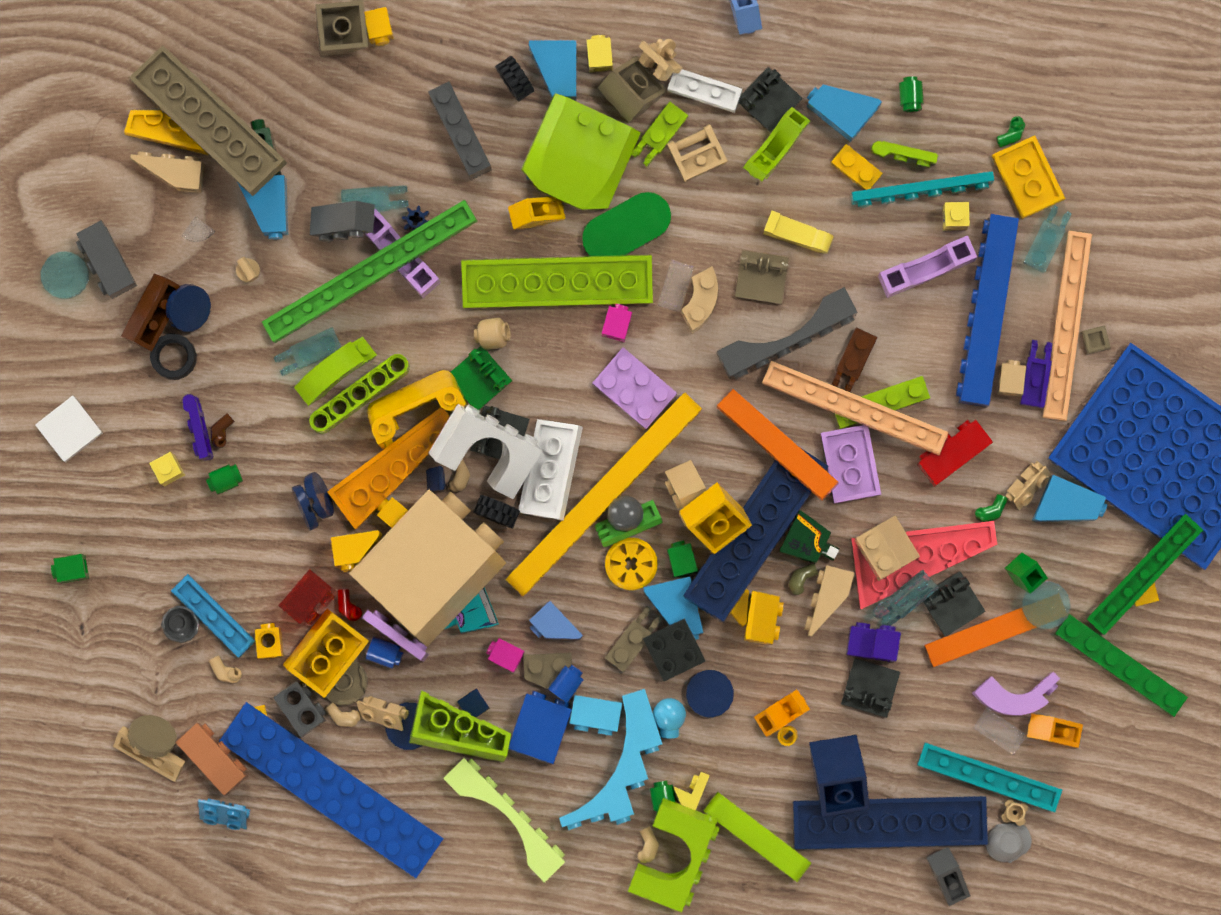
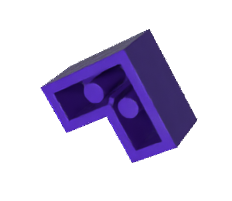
[846,622,901,662]

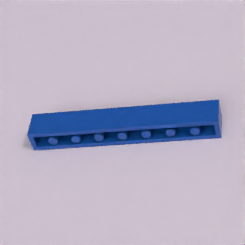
[956,214,1019,408]

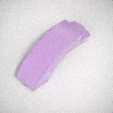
[972,672,1060,716]

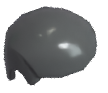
[607,496,644,531]
[161,606,199,643]

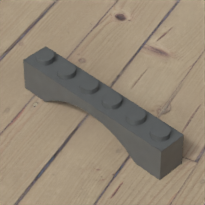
[716,287,857,380]

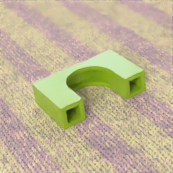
[628,798,719,912]

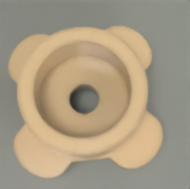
[1002,799,1028,826]

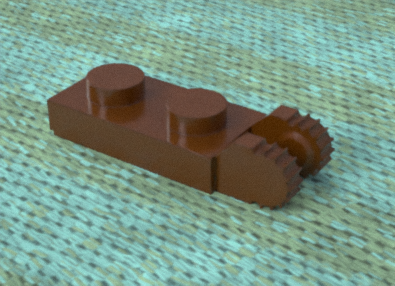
[831,327,878,392]

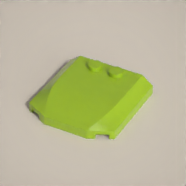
[521,93,641,210]

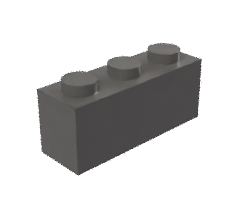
[310,201,375,242]
[76,220,137,299]

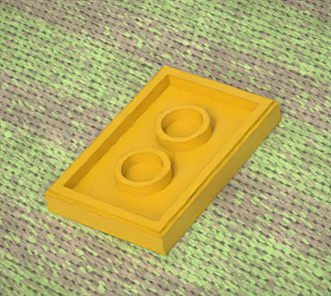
[992,135,1066,219]

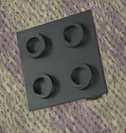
[738,67,803,132]
[470,405,530,460]
[920,571,986,637]
[643,618,706,681]
[841,658,900,718]

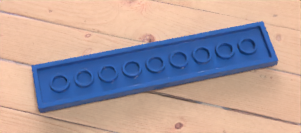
[219,702,444,878]

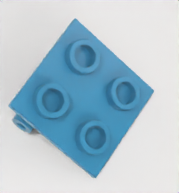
[198,798,250,830]

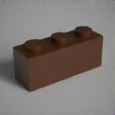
[121,273,180,352]

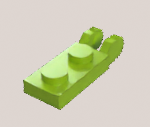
[631,102,689,167]
[871,140,938,168]

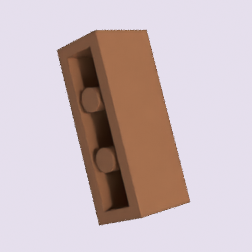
[176,723,248,796]

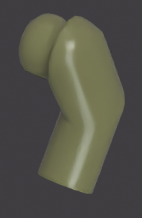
[789,564,818,595]

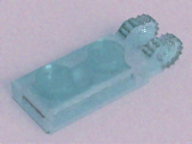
[341,186,409,212]
[1023,205,1072,273]
[274,327,342,376]
[872,569,939,626]

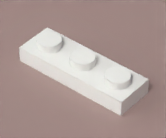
[668,69,742,113]

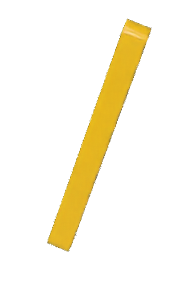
[506,392,702,596]

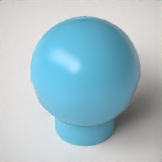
[653,698,686,739]

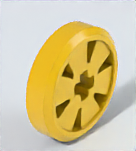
[605,537,658,591]

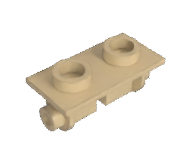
[1005,461,1051,510]
[357,696,409,731]

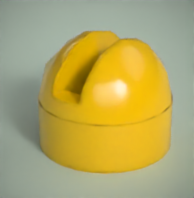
[778,726,798,746]

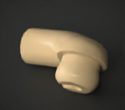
[449,459,470,492]
[209,656,242,683]
[638,826,659,863]

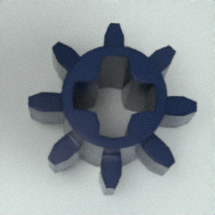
[402,205,429,231]

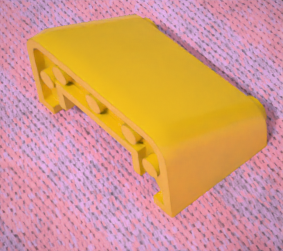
[367,370,467,450]

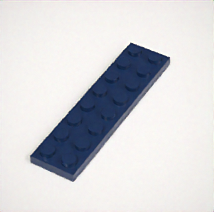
[683,448,829,623]
[793,796,988,849]

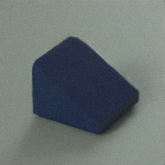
[426,466,446,493]
[457,688,490,718]

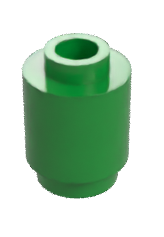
[899,76,924,112]
[206,464,243,495]
[649,780,676,815]

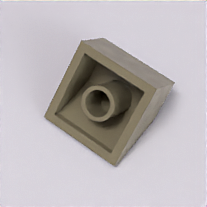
[315,0,368,57]
[597,56,668,122]

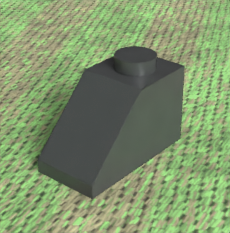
[927,847,971,906]

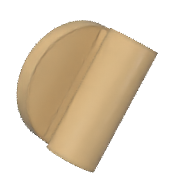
[236,257,260,282]

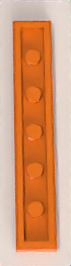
[717,389,839,501]
[924,593,1067,667]

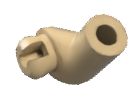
[325,702,361,727]

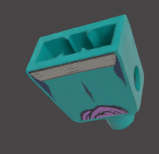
[444,587,499,633]

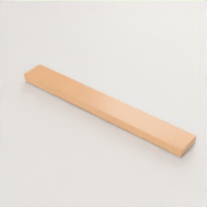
[1042,231,1092,421]
[762,361,949,455]

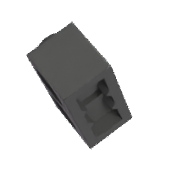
[273,681,327,737]

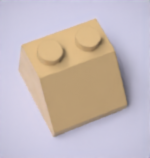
[854,515,920,581]

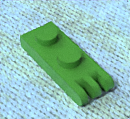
[595,500,663,547]

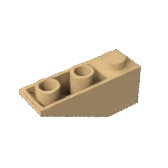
[130,152,205,193]
[804,565,854,637]

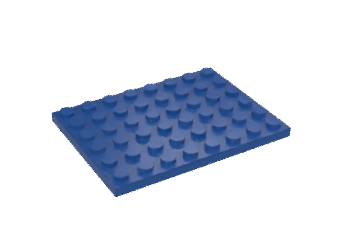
[1047,343,1221,570]

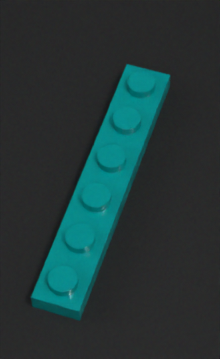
[850,171,994,208]
[917,743,1063,813]

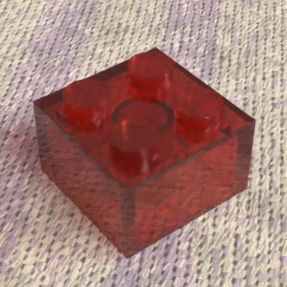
[278,569,336,627]

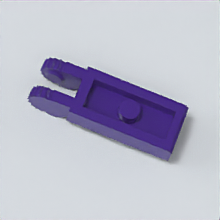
[1020,339,1052,408]
[182,394,214,461]

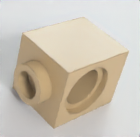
[997,360,1026,397]

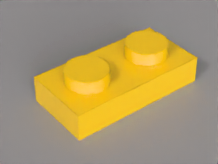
[831,144,883,190]

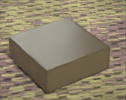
[1081,325,1111,355]

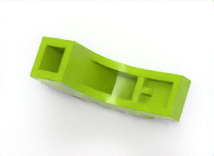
[743,107,810,182]
[294,337,377,406]

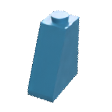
[529,40,577,101]
[807,84,882,142]
[237,175,289,240]
[1032,475,1108,522]
[643,577,703,640]

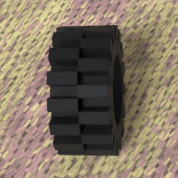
[495,56,535,102]
[473,495,520,529]

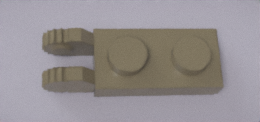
[605,606,663,673]

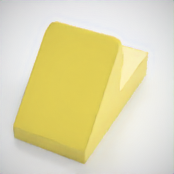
[674,772,710,810]

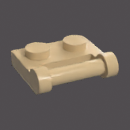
[667,124,728,182]

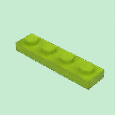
[834,376,930,429]

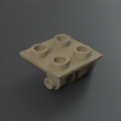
[735,250,789,304]

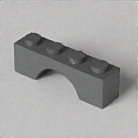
[428,82,492,180]

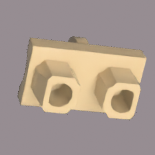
[638,39,683,81]

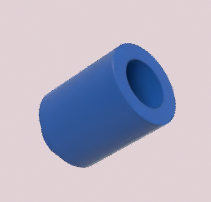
[366,637,404,669]
[548,665,584,703]

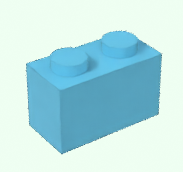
[570,695,622,736]

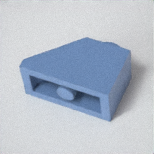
[730,0,762,35]
[529,601,583,640]

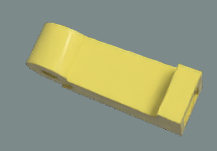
[763,211,834,254]

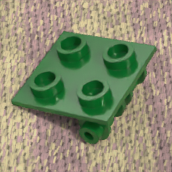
[451,346,512,410]

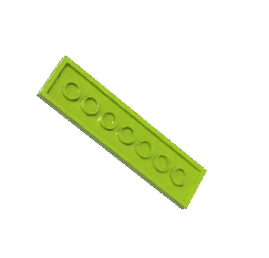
[461,255,653,308]

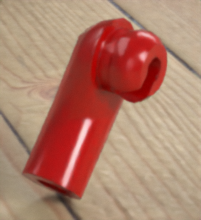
[337,589,362,621]

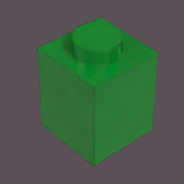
[667,540,698,578]
[1005,553,1048,594]
[51,554,90,584]

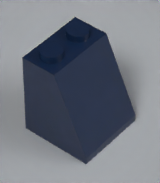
[809,734,870,817]

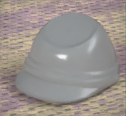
[986,823,1032,863]

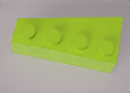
[409,690,511,762]

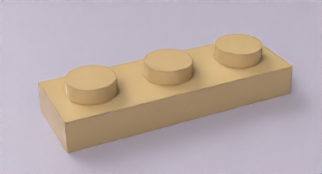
[113,726,186,782]

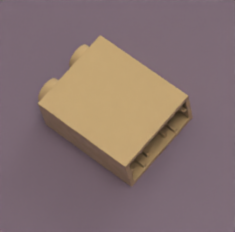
[349,490,506,647]

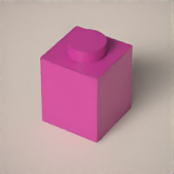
[602,304,632,342]
[486,638,525,673]

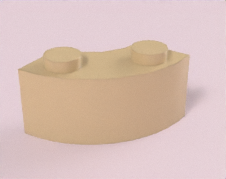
[681,267,718,334]

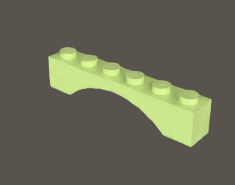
[443,758,566,883]

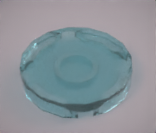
[41,251,89,299]
[1022,581,1071,629]

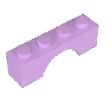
[365,209,441,298]
[878,235,977,298]

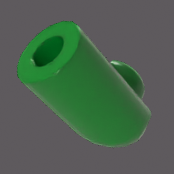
[996,116,1025,148]
[975,494,1008,522]

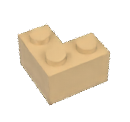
[665,460,706,526]

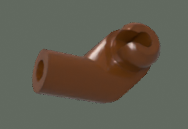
[211,413,235,448]

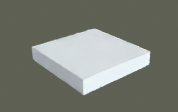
[35,396,103,463]

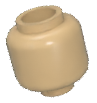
[474,318,511,350]

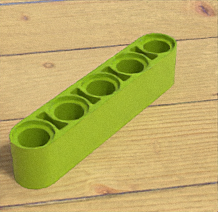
[309,354,410,434]
[703,792,812,883]

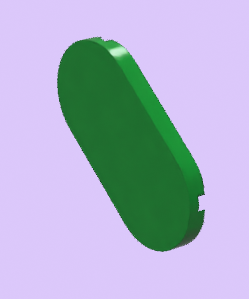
[582,192,671,256]

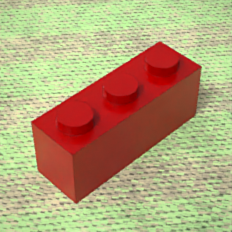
[917,420,993,487]

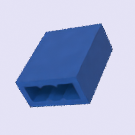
[508,691,572,764]

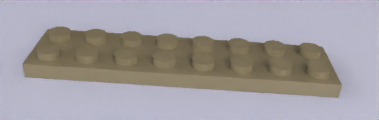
[129,45,287,196]

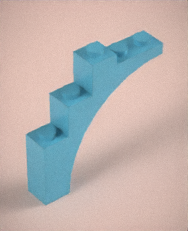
[559,689,662,830]

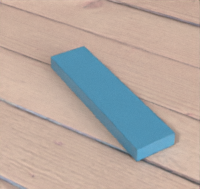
[171,574,256,658]

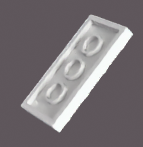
[518,419,583,521]

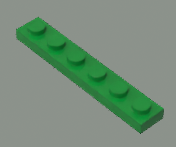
[1087,514,1203,635]
[1055,614,1188,717]

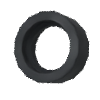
[150,334,197,380]

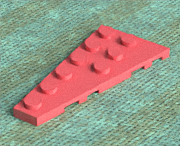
[851,521,997,610]

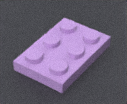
[592,347,677,430]
[820,425,881,504]
[362,609,429,662]

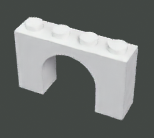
[429,404,543,499]

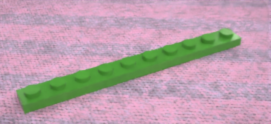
[262,200,478,343]

